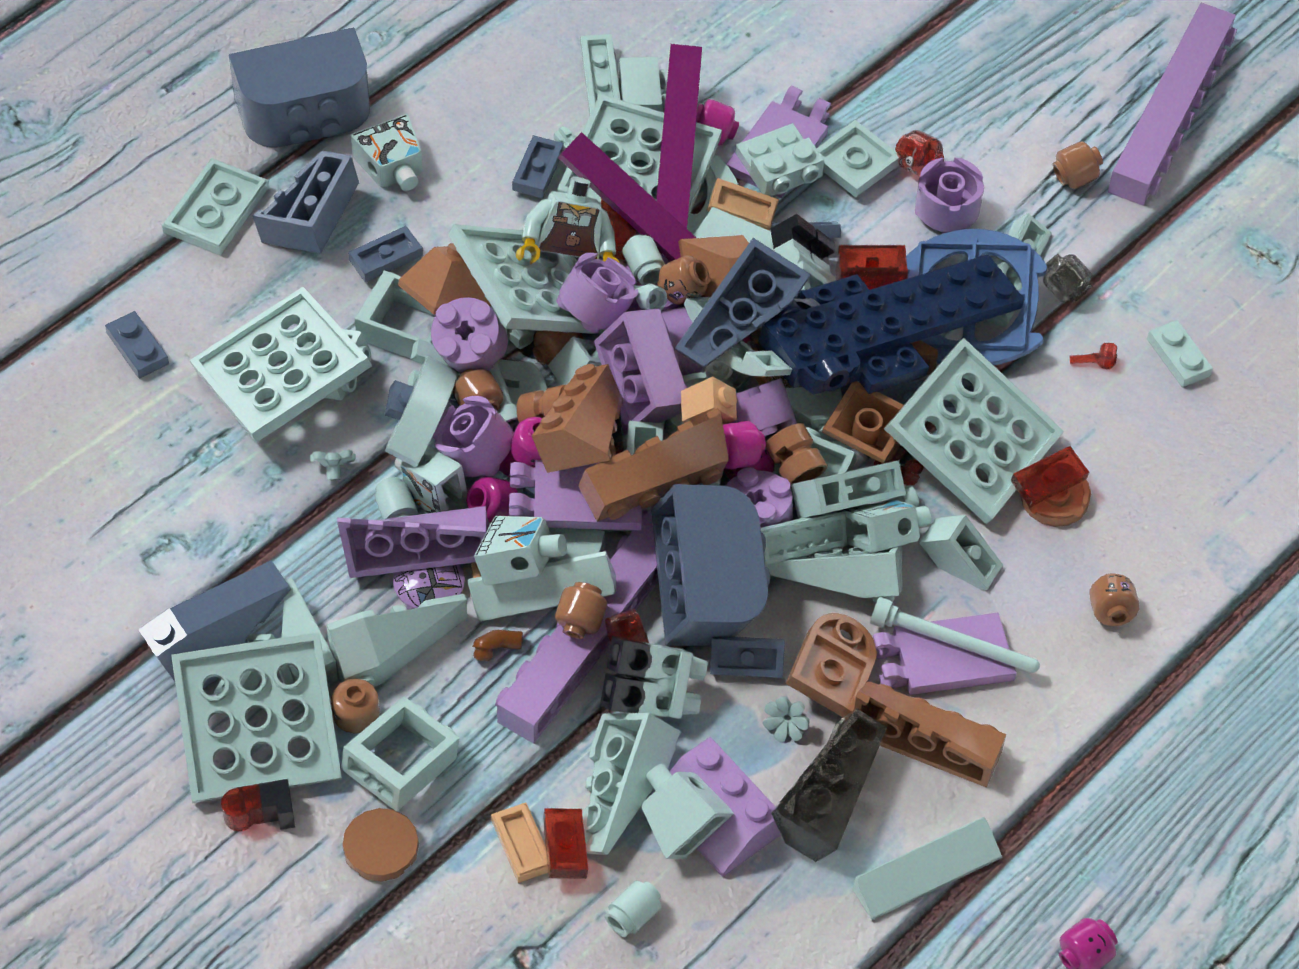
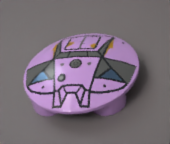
[393,564,465,610]

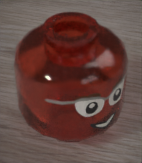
[895,130,944,177]

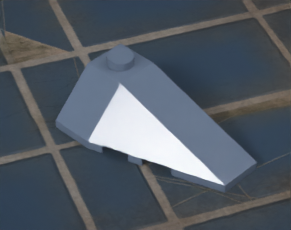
[675,238,811,368]
[139,560,291,689]

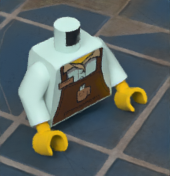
[516,177,620,264]

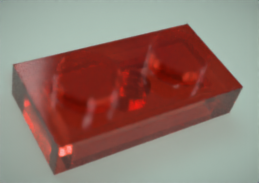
[1010,446,1090,507]
[543,808,588,879]

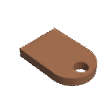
[785,613,877,720]

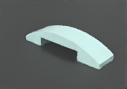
[684,297,792,376]
[385,355,458,468]

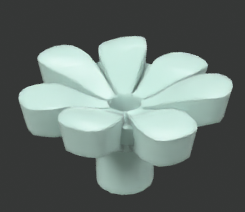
[309,450,356,480]
[763,696,810,742]

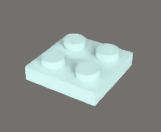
[816,120,902,197]

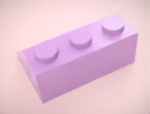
[594,308,688,435]
[652,737,783,877]

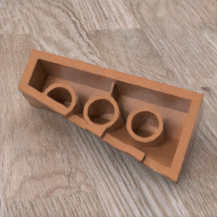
[532,364,623,473]
[578,408,729,522]
[850,681,1007,788]

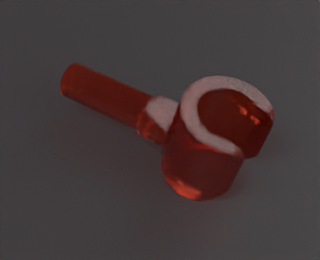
[1069,343,1117,369]
[874,459,924,486]

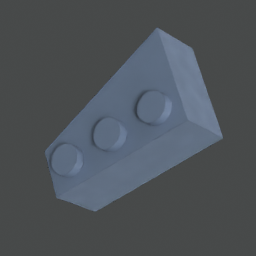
[253,151,359,254]

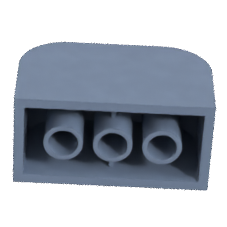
[229,27,370,147]
[651,484,770,646]

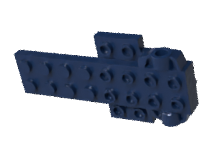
[758,254,1025,395]

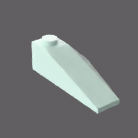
[765,546,903,602]
[327,594,467,687]
[578,713,680,855]

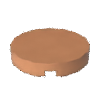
[1020,463,1091,527]
[342,808,419,882]

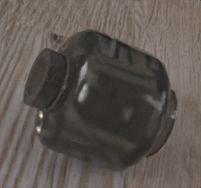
[1043,254,1092,303]

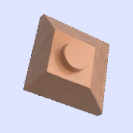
[678,235,749,297]
[398,243,491,315]
[822,381,904,464]

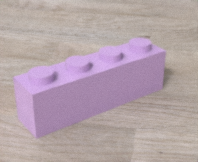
[337,506,489,578]

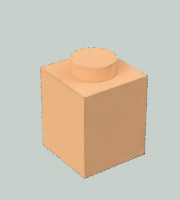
[681,377,737,426]

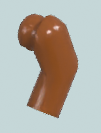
[472,630,523,661]

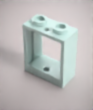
[355,270,436,359]
[341,696,459,812]

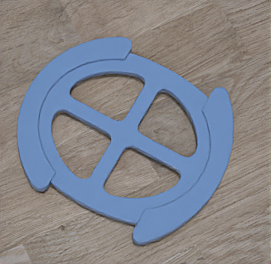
[901,229,1047,365]

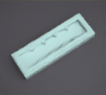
[761,510,848,566]

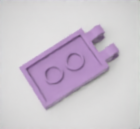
[726,85,831,198]
[509,460,642,530]
[873,613,1016,695]

